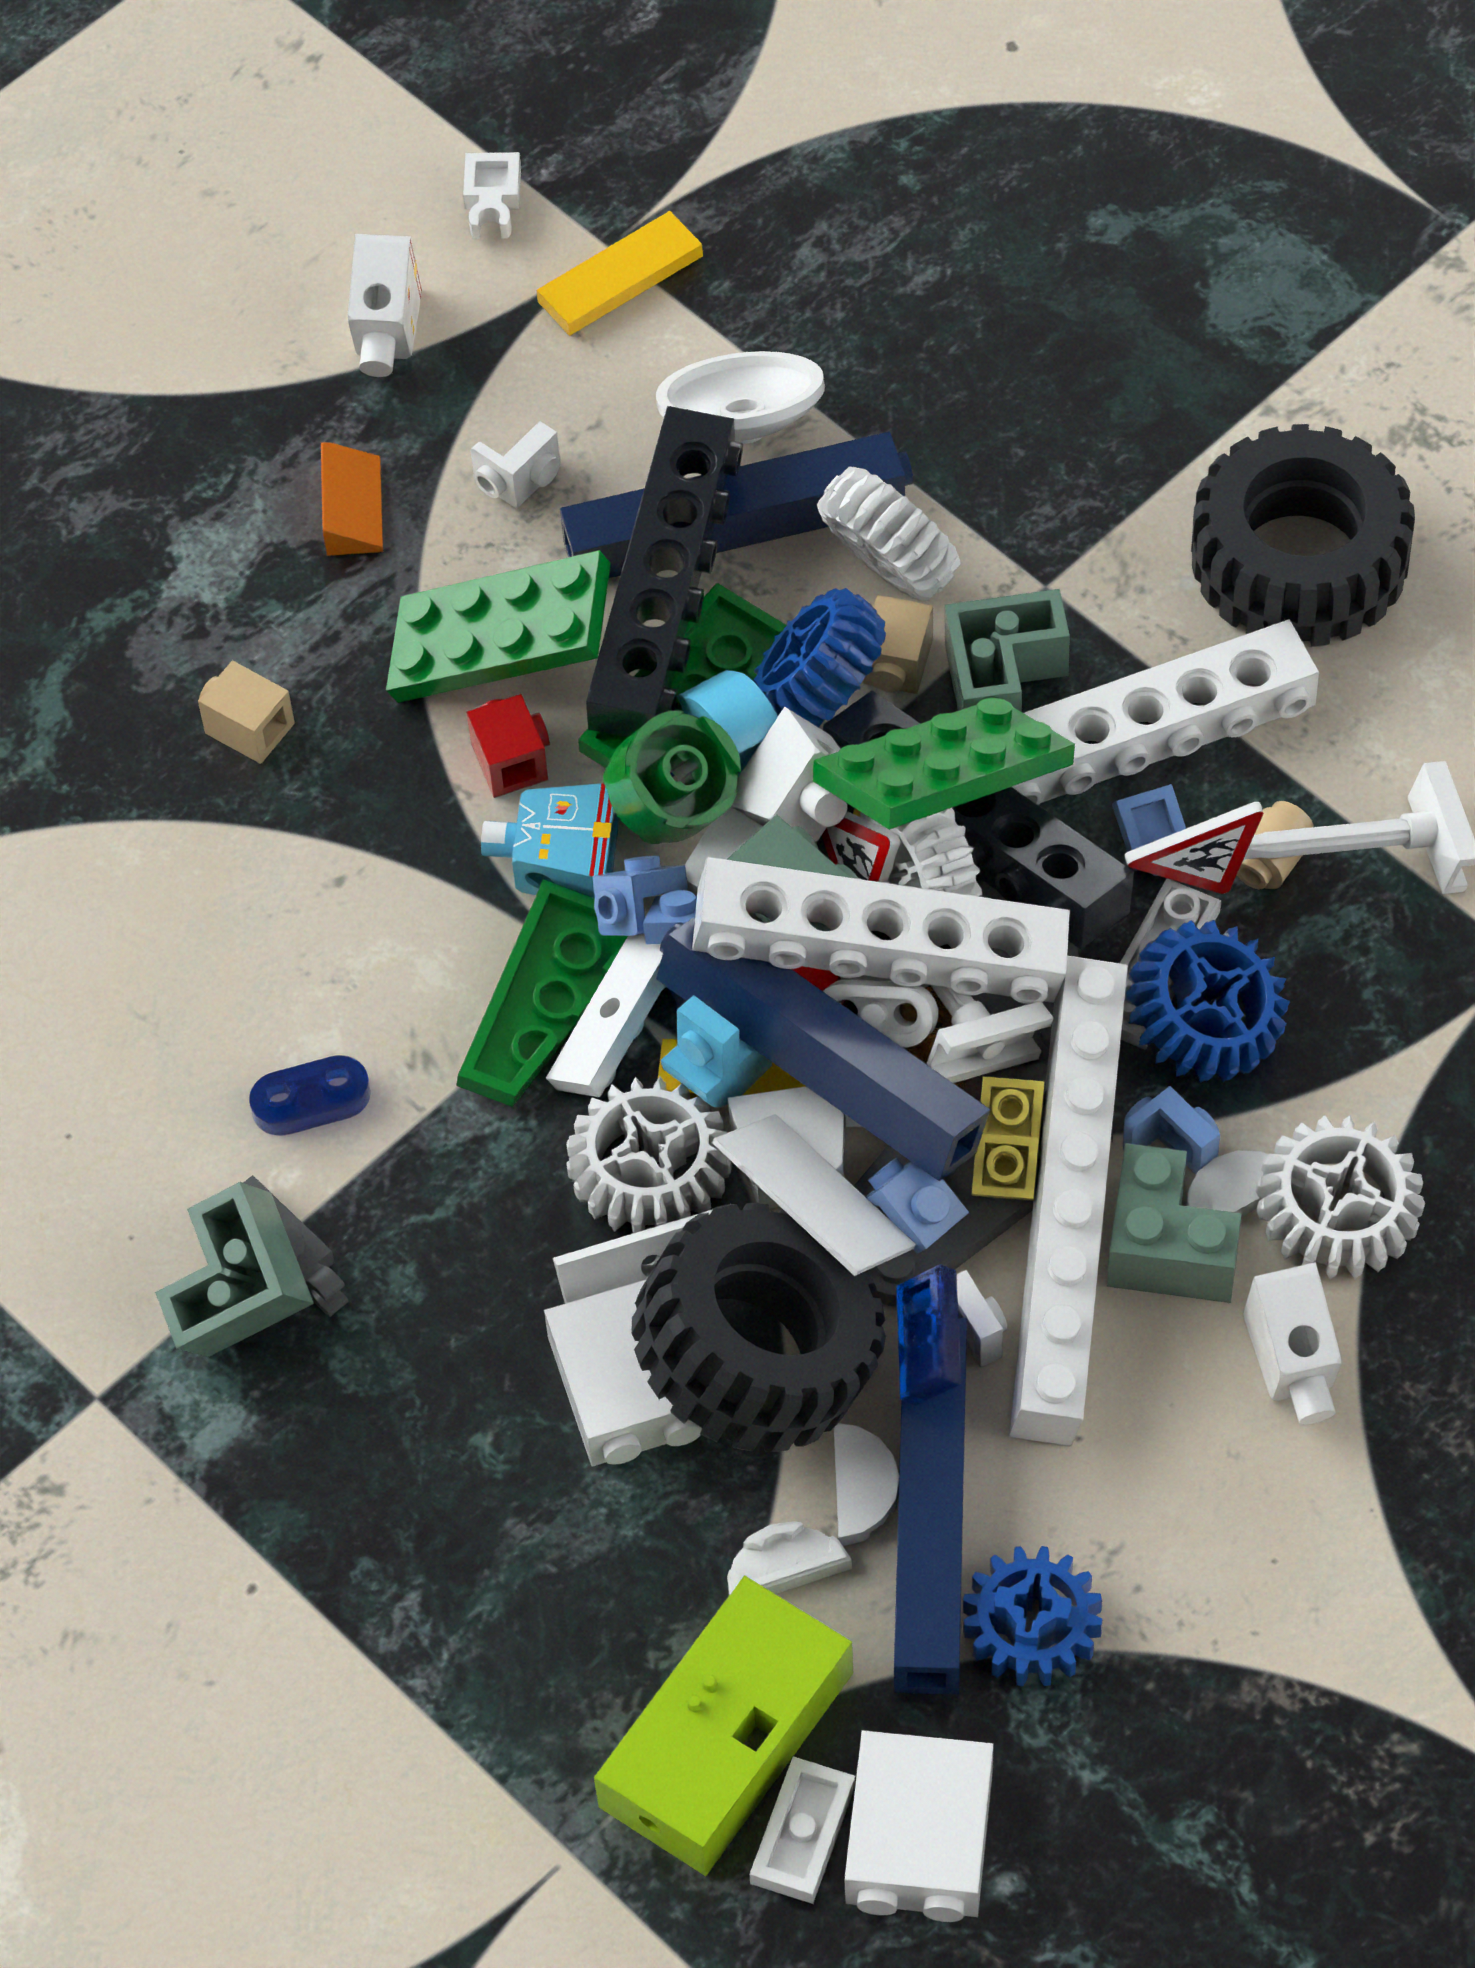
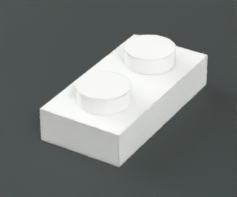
[749,1756,856,1904]

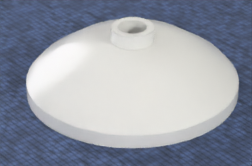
[656,351,825,444]

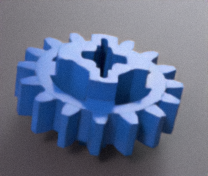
[963,1546,1103,1686]

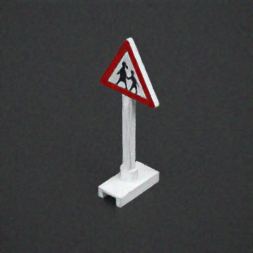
[1125,761,1475,894]
[822,812,1054,1083]

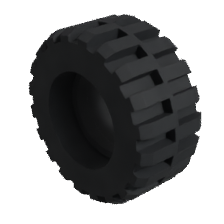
[1191,424,1415,647]
[631,1203,886,1452]

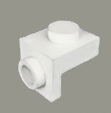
[470,421,561,509]
[911,1270,1008,1368]

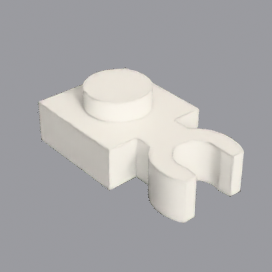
[463,152,521,239]

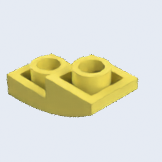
[972,1076,1045,1201]

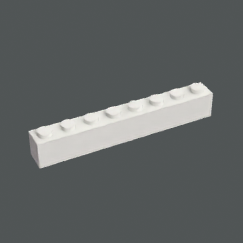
[1009,955,1128,1446]

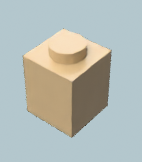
[862,595,933,694]
[198,660,295,764]

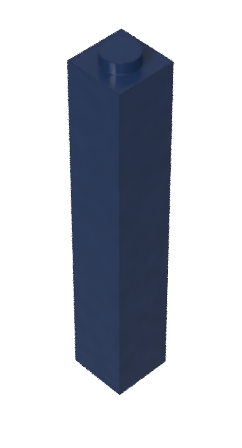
[560,431,913,578]
[656,917,991,1181]
[894,1312,967,1694]

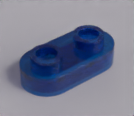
[249,1055,371,1136]

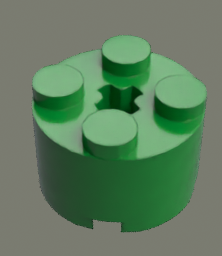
[603,711,741,844]

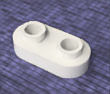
[823,979,938,1047]

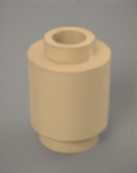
[1237,801,1313,889]

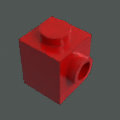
[466,694,550,798]

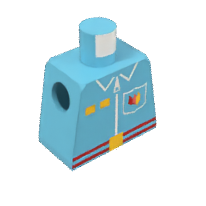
[481,783,620,898]

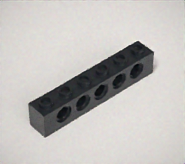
[586,406,743,737]
[823,690,1134,950]

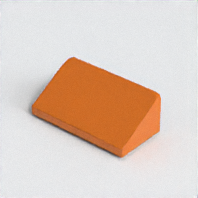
[321,442,383,556]

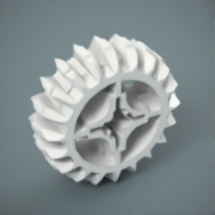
[817,467,961,601]
[860,808,982,947]
[567,1076,732,1233]
[1255,1115,1425,1279]

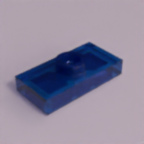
[896,1264,961,1406]

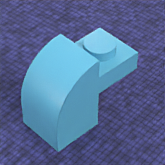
[677,670,778,777]
[661,995,772,1107]

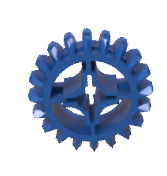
[753,588,886,728]
[1124,920,1290,1083]

